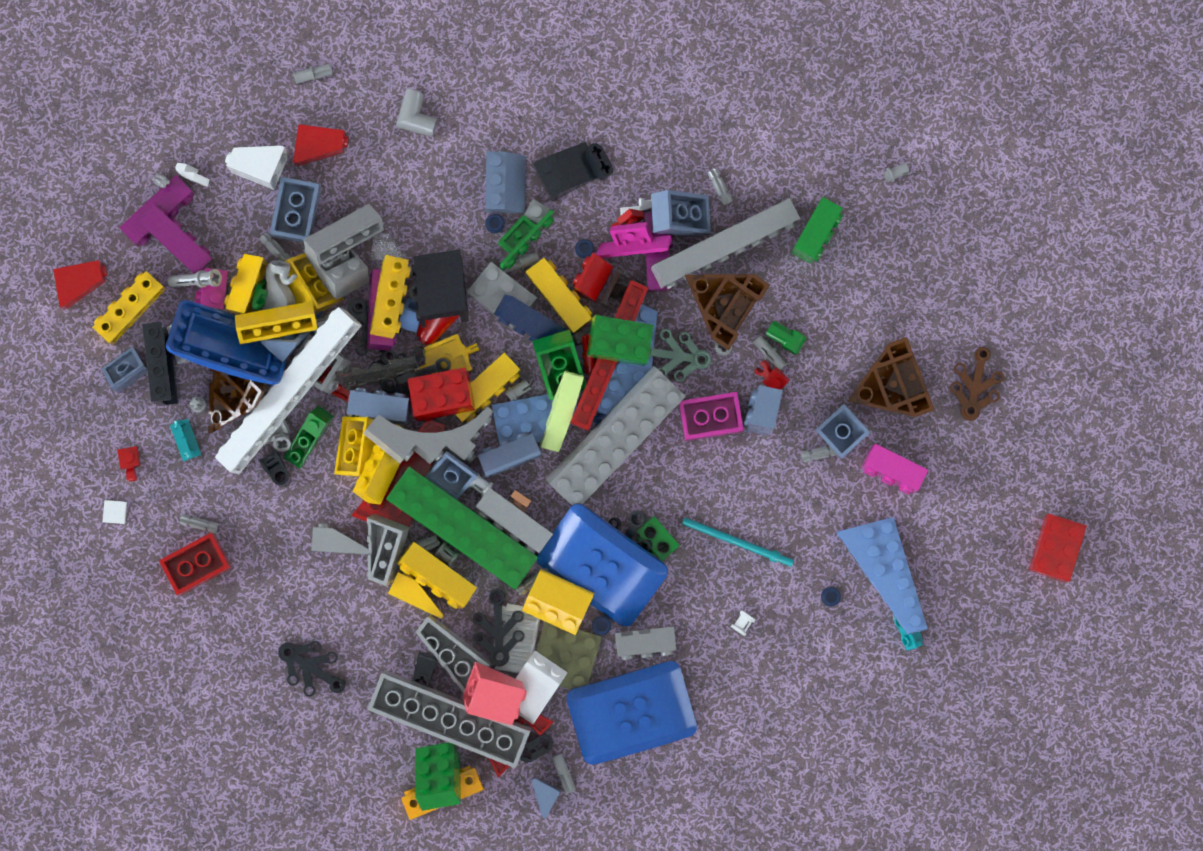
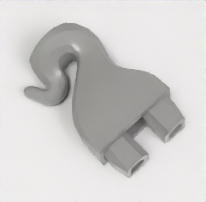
[261,260,297,310]

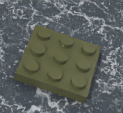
[537,622,602,690]

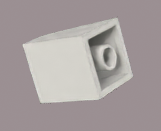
[225,146,289,190]
[516,651,567,724]

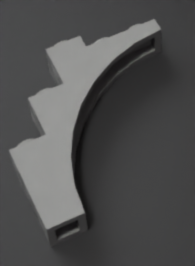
[363,407,493,464]

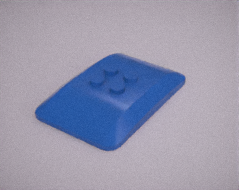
[166,300,287,385]
[537,503,668,626]
[566,660,697,765]

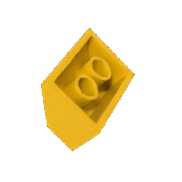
[279,253,344,315]
[224,254,268,315]
[334,416,375,478]
[522,569,594,635]

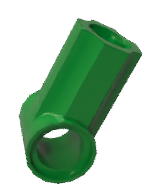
[765,321,807,355]

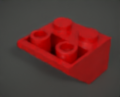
[573,253,613,303]

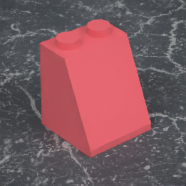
[462,662,527,725]

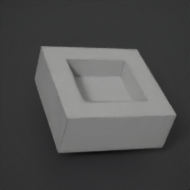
[524,199,550,224]

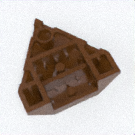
[685,274,770,350]
[848,337,935,417]
[208,368,267,434]

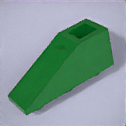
[284,406,334,469]

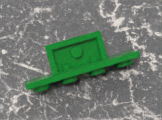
[498,209,554,271]

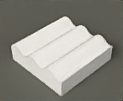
[102,500,127,524]

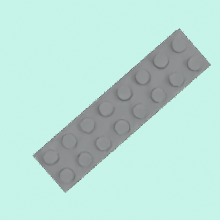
[546,366,686,506]
[367,670,532,768]

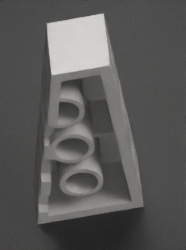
[416,615,492,693]

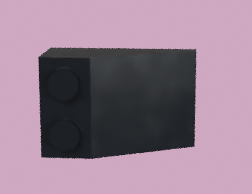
[534,142,598,202]

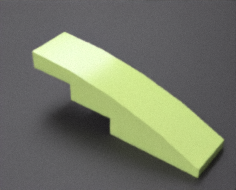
[540,371,584,452]

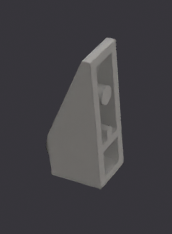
[311,524,369,555]

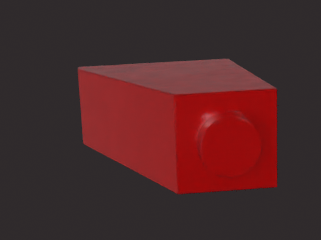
[293,124,349,166]
[53,260,108,310]

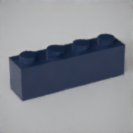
[494,294,573,342]

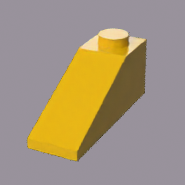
[388,572,444,619]

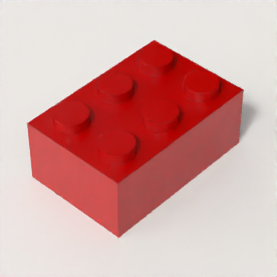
[408,367,475,422]
[1028,514,1087,583]
[159,533,232,596]

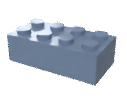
[743,385,783,436]

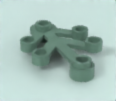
[649,329,711,382]

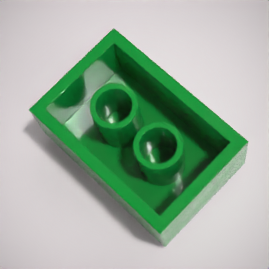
[791,197,843,265]
[587,315,654,366]
[532,330,586,400]
[415,742,461,811]

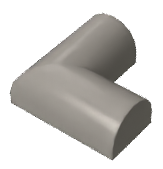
[395,89,438,137]

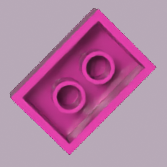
[678,392,744,442]
[861,444,928,495]

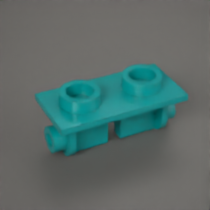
[170,418,202,462]
[893,614,924,651]

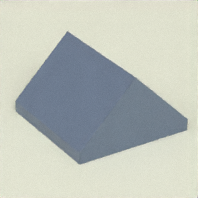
[261,331,312,362]
[101,347,148,393]
[815,403,871,459]
[425,451,478,500]
[531,777,561,818]

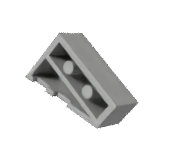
[367,514,410,586]
[615,627,676,660]

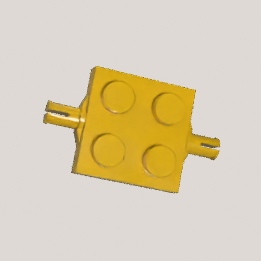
[416,334,479,374]

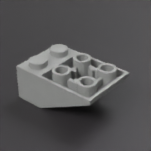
[303,248,369,300]

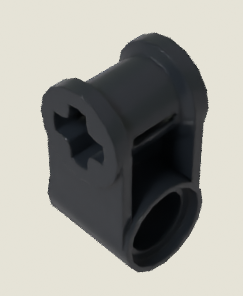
[258,449,292,487]
[412,652,438,687]

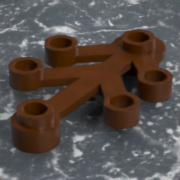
[949,347,1004,421]

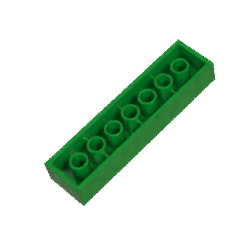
[386,467,538,590]

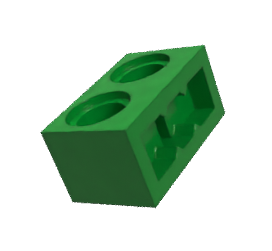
[636,516,680,561]

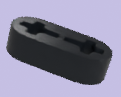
[585,143,613,180]
[520,734,553,763]

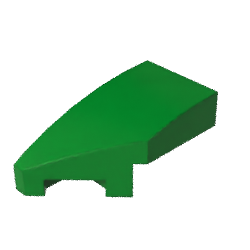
[251,279,268,310]

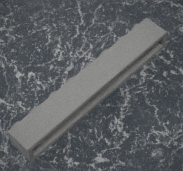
[651,198,800,289]

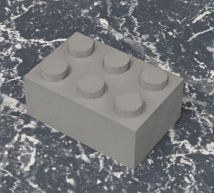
[467,262,537,331]

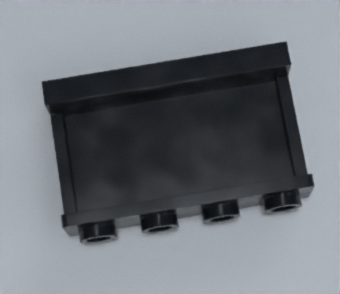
[411,249,469,328]
[142,322,178,407]

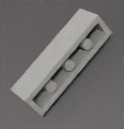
[303,204,384,266]
[476,488,553,554]

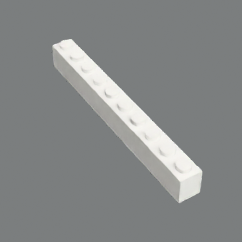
[215,307,362,474]

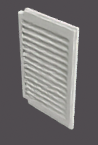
[491,603,540,673]

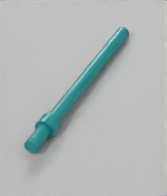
[682,517,794,567]

